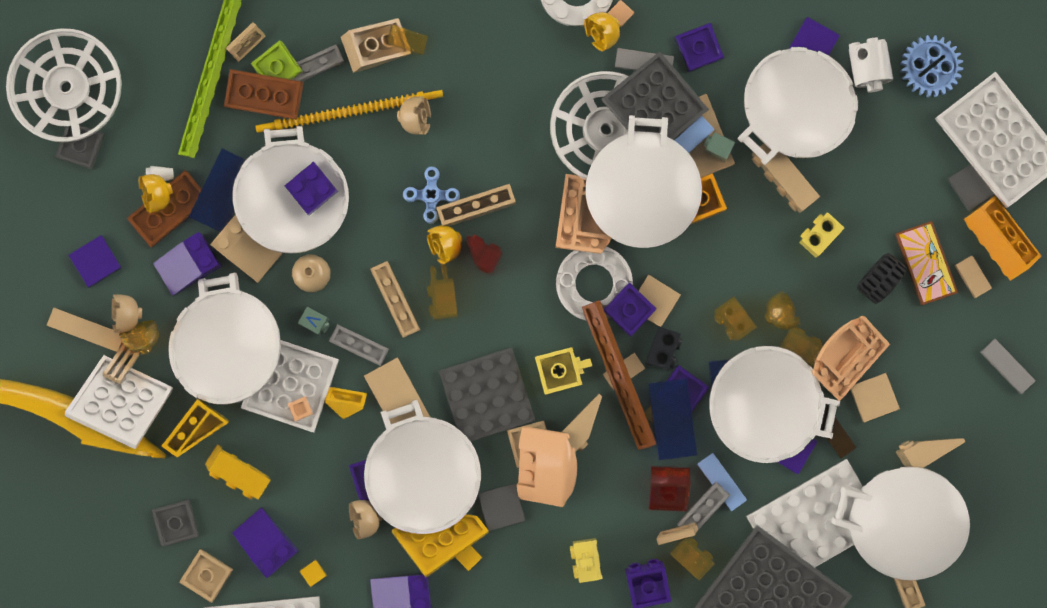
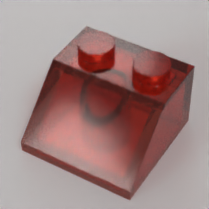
[649,466,691,511]

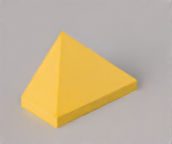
[325,387,367,419]

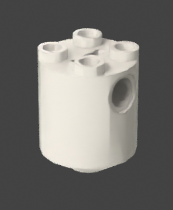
[849,37,893,93]

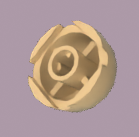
[397,96,431,135]
[292,254,331,292]
[112,294,142,333]
[349,500,382,539]

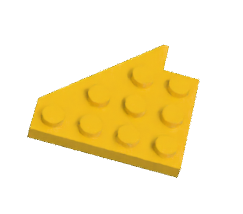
[392,514,489,577]

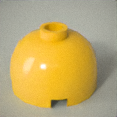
[584,12,620,51]
[138,174,173,213]
[427,225,462,265]

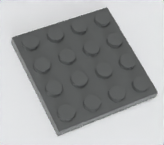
[601,51,709,140]
[439,347,535,442]

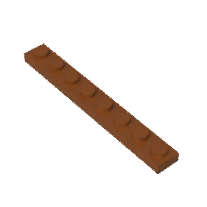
[582,300,656,450]

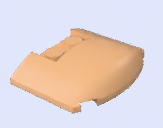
[555,174,612,254]
[812,316,890,401]
[517,426,577,507]

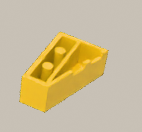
[162,398,229,457]
[205,444,271,500]

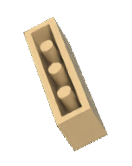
[751,143,820,213]
[436,184,516,226]

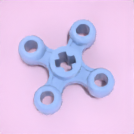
[403,167,460,224]

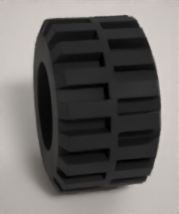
[857,253,907,304]

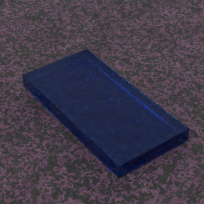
[188,148,246,232]
[648,379,697,460]

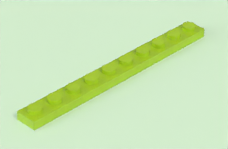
[178,0,241,158]

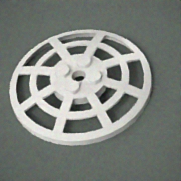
[6,28,122,142]
[550,71,629,180]

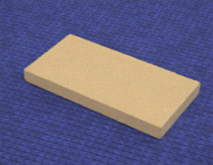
[681,94,735,178]
[364,357,431,424]

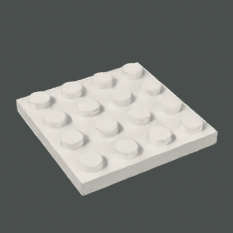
[241,340,339,433]
[65,355,173,449]

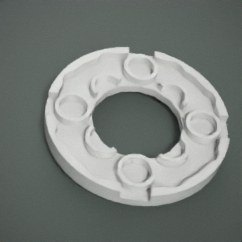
[541,0,613,27]
[556,247,633,321]

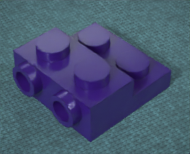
[625,559,671,608]

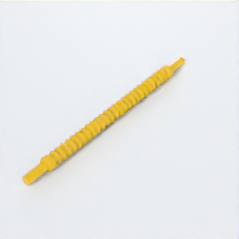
[255,90,443,133]

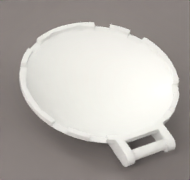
[737,47,858,165]
[586,115,702,248]
[233,126,349,253]
[169,273,281,404]
[709,346,840,463]
[364,400,481,534]
[831,467,970,580]

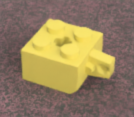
[535,347,592,395]
[570,538,603,583]

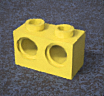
[799,212,844,258]

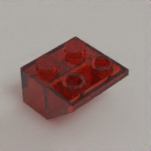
[466,234,503,276]

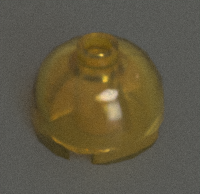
[765,290,800,330]
[119,320,159,354]

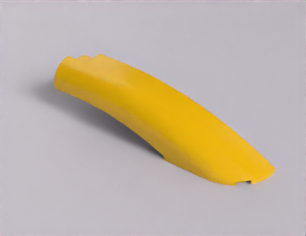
[0,379,166,459]

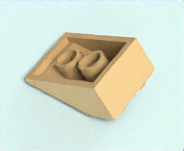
[341,18,411,73]
[210,215,282,283]
[562,394,602,452]
[896,438,966,468]

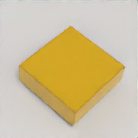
[455,546,483,571]
[300,560,327,587]

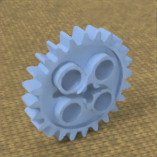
[900,35,963,97]

